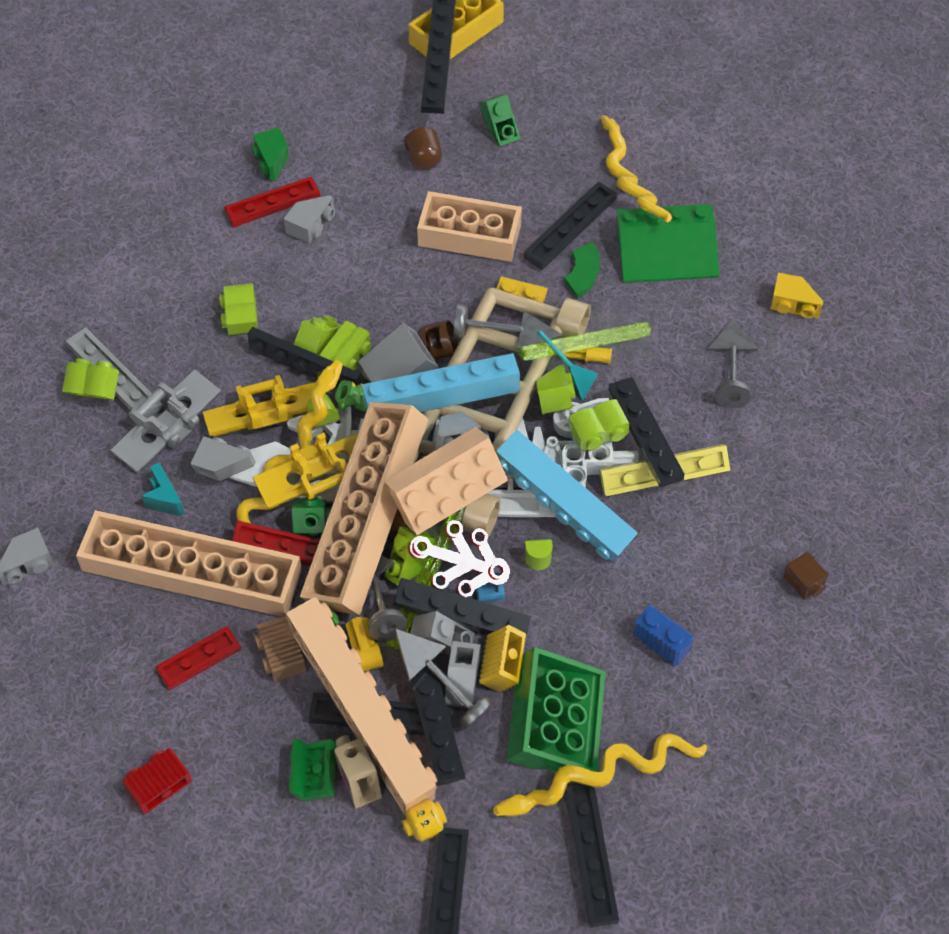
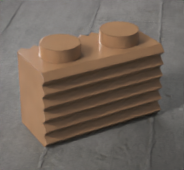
[254,616,306,682]

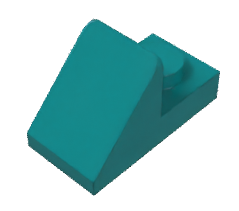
[142,462,185,516]

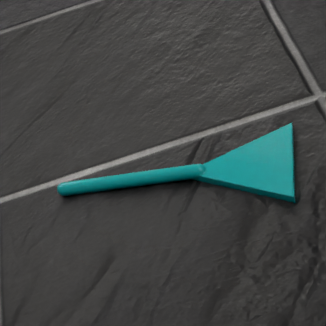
[537,330,598,402]

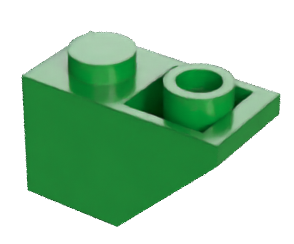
[478,95,520,146]
[251,127,289,182]

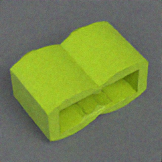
[220,283,258,335]
[62,358,119,400]
[569,399,629,450]

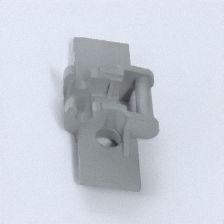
[111,370,221,473]

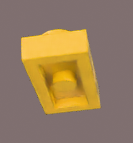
[496,277,547,303]

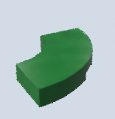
[564,242,600,299]

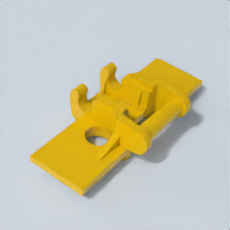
[203,375,316,436]
[253,432,359,510]

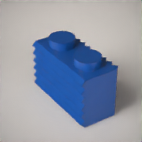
[633,605,694,666]

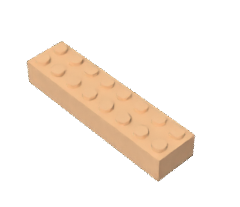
[300,402,428,616]
[76,510,302,617]
[286,596,437,815]

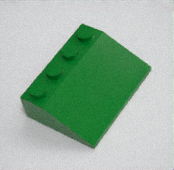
[615,204,719,283]
[506,647,606,772]

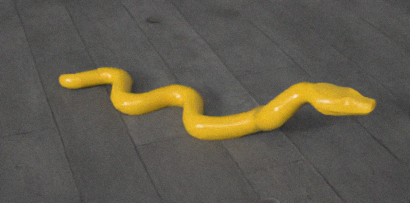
[601,115,672,223]
[236,360,343,523]
[493,733,707,817]

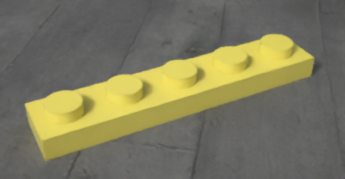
[599,444,730,496]

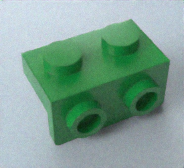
[288,739,336,802]

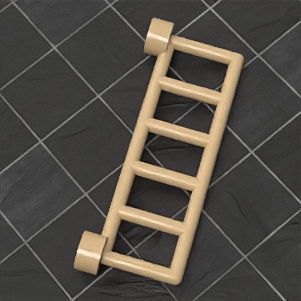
[413,288,591,537]

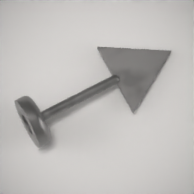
[454,304,563,350]
[708,318,758,408]
[368,555,407,641]
[395,629,493,729]

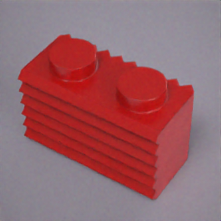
[122,748,192,815]

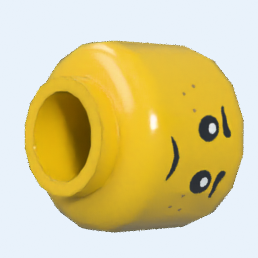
[401,799,447,842]

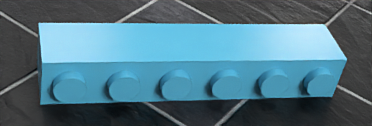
[362,353,520,412]
[496,429,638,562]

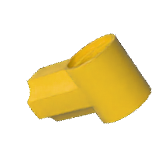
[345,617,384,672]

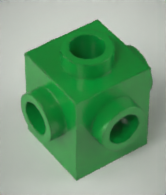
[292,496,331,536]

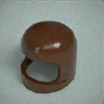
[403,127,442,169]
[417,320,458,360]

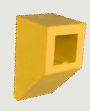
[770,273,823,319]

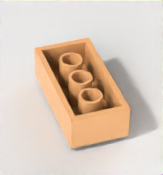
[417,191,522,262]
[384,427,508,535]

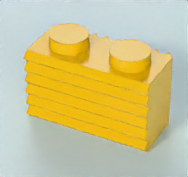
[479,625,526,692]

